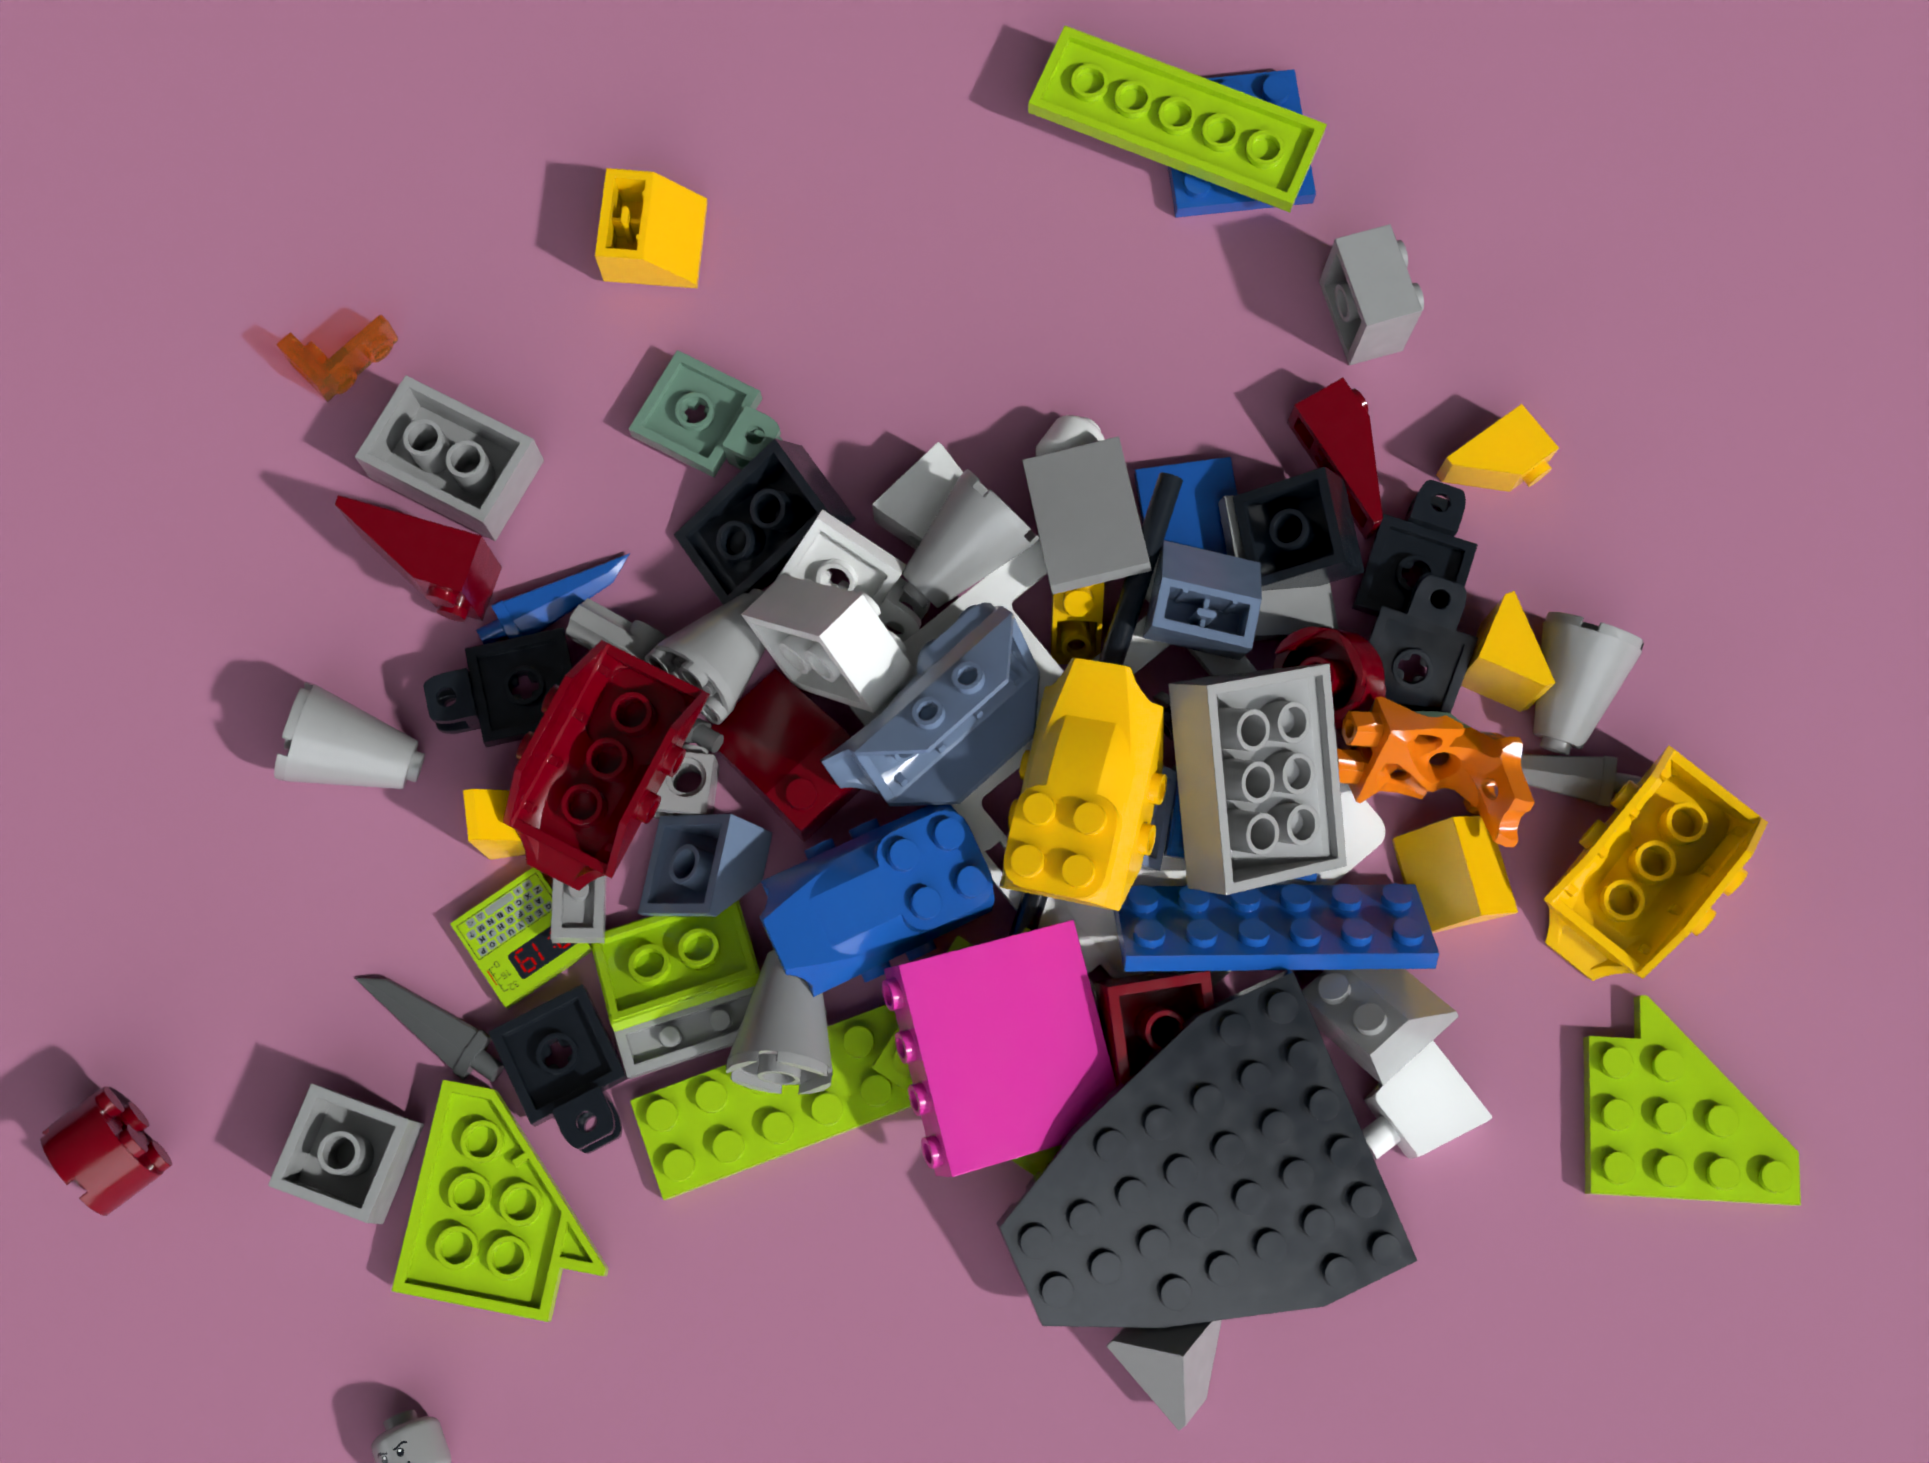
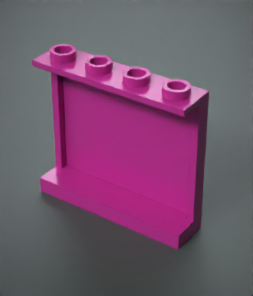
[882,920,1117,1177]

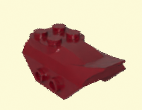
[503,640,710,891]

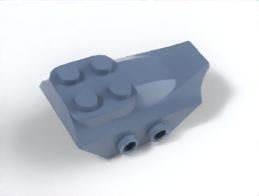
[820,602,1040,806]

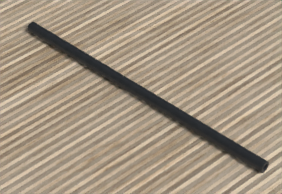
[1008,472,1183,937]

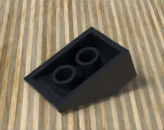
[674,438,856,605]

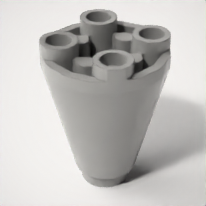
[645,589,766,725]

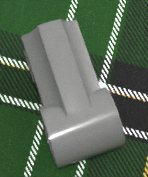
[565,598,667,662]

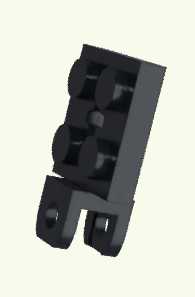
[1352,480,1478,617]
[1368,572,1478,713]
[423,627,573,748]
[489,984,629,1154]

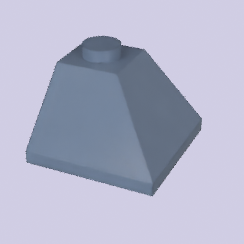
[638,814,773,917]

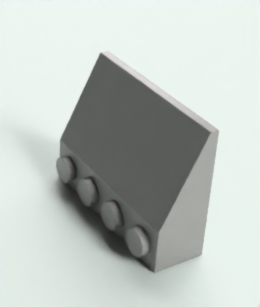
[1168,663,1347,895]

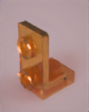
[276,315,398,402]

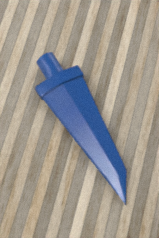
[476,553,630,644]

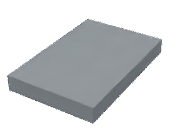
[1023,436,1152,594]
[1218,496,1338,641]

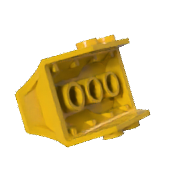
[999,658,1167,911]
[1544,745,1768,981]

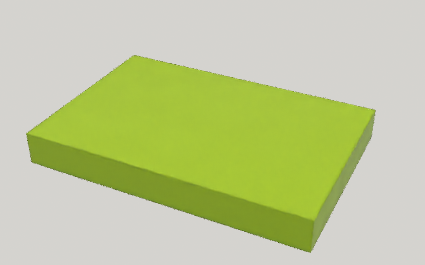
[590,900,760,1032]

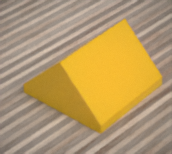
[1461,591,1556,712]
[1392,816,1518,933]

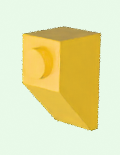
[1436,404,1559,492]
[463,789,525,860]

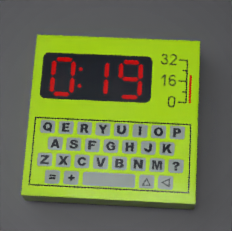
[450,868,592,1009]

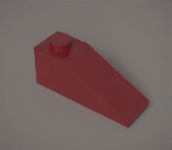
[1287,377,1383,540]

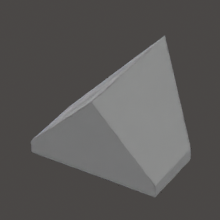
[1107,1320,1222,1430]

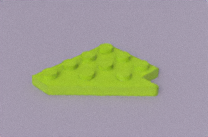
[1583,995,1801,1206]
[391,1080,609,1322]

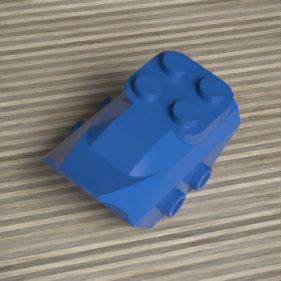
[759,805,995,997]

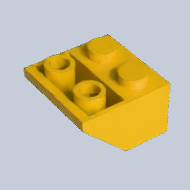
[595,168,708,289]

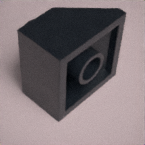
[1233,466,1365,591]

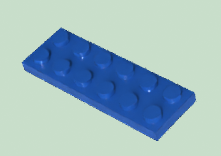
[1113,883,1439,972]

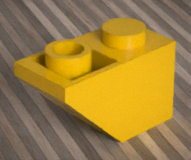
[1051,582,1104,664]

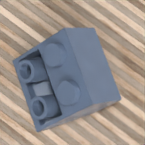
[1142,540,1262,660]

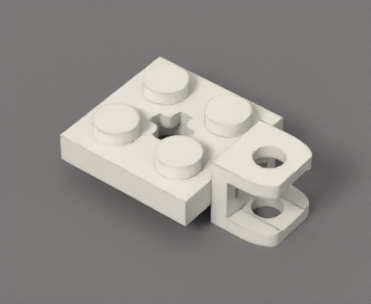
[774,509,930,642]

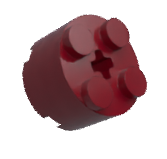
[1272,626,1386,730]
[40,1086,172,1216]

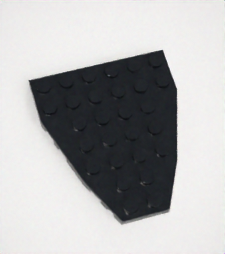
[996,970,1418,1328]

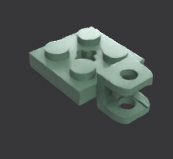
[629,350,783,478]

